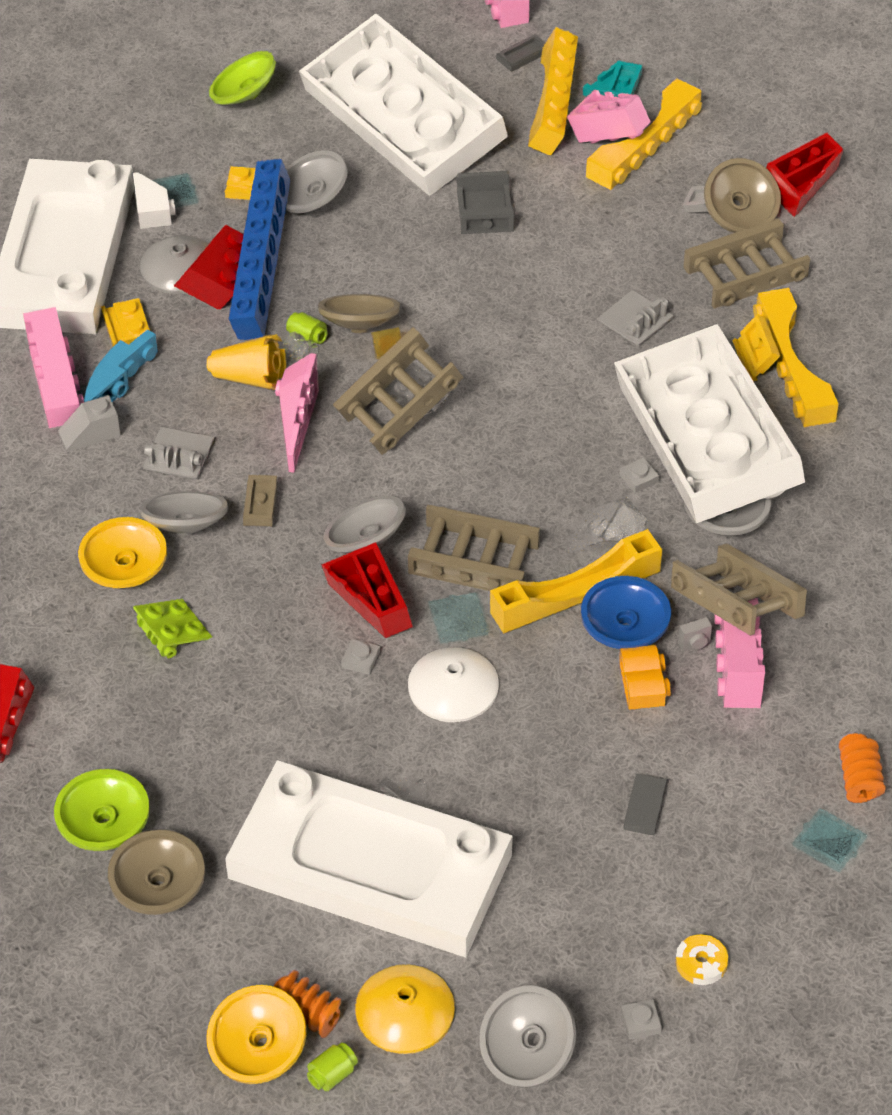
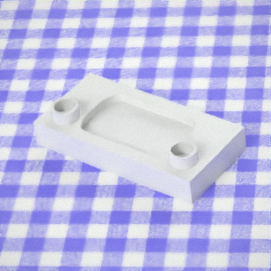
[299,14,508,196]
[0,159,134,334]
[614,324,805,523]
[225,760,512,958]

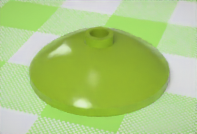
[209,51,276,105]
[54,769,150,851]

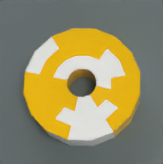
[675,934,728,985]

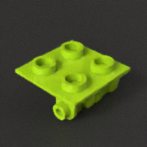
[133,599,212,658]

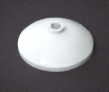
[408,647,499,722]

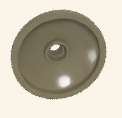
[704,158,781,233]
[318,294,400,333]
[108,830,205,915]

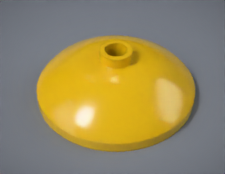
[78,517,167,588]
[355,965,455,1054]
[207,985,306,1084]

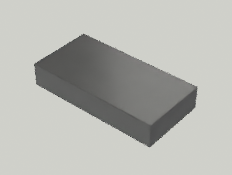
[496,34,545,72]
[623,773,667,836]

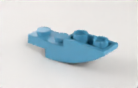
[84,329,158,402]

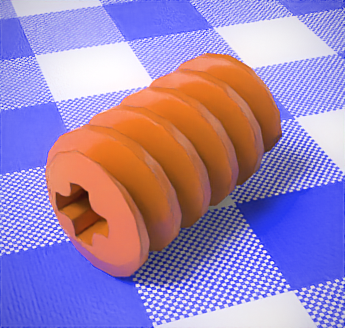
[839,733,886,803]
[273,970,341,1038]

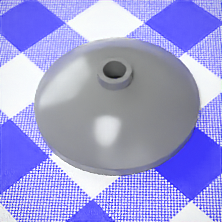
[286,150,347,213]
[140,235,209,294]
[140,491,228,536]
[323,496,406,554]
[684,498,771,536]
[479,985,576,1088]

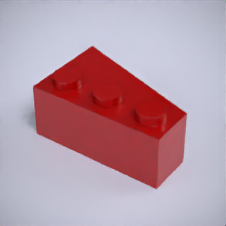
[766,133,844,217]
[174,224,244,310]
[321,542,413,638]
[0,664,35,763]

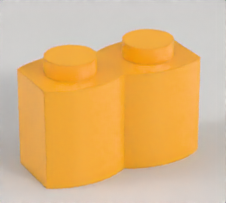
[619,645,670,710]

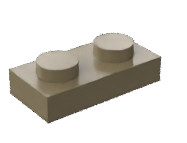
[243,475,278,526]

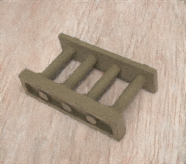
[683,218,810,309]
[332,327,463,455]
[408,504,540,591]
[671,543,807,636]

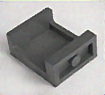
[457,171,514,234]

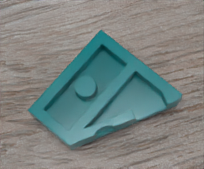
[583,60,643,97]

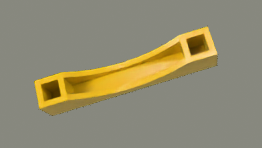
[528,27,578,155]
[586,78,702,190]
[753,288,838,427]
[490,529,662,634]

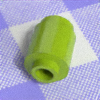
[286,312,327,347]
[307,1042,358,1091]

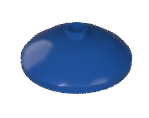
[581,576,671,649]

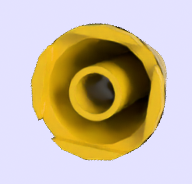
[207,334,286,390]

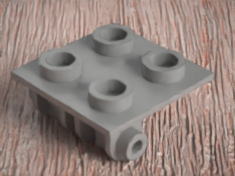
[597,290,674,346]
[143,427,214,480]

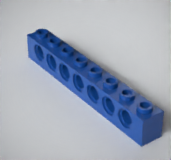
[229,159,291,340]

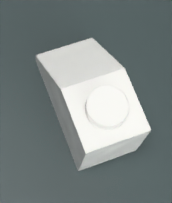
[133,173,176,229]

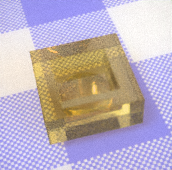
[371,327,401,359]

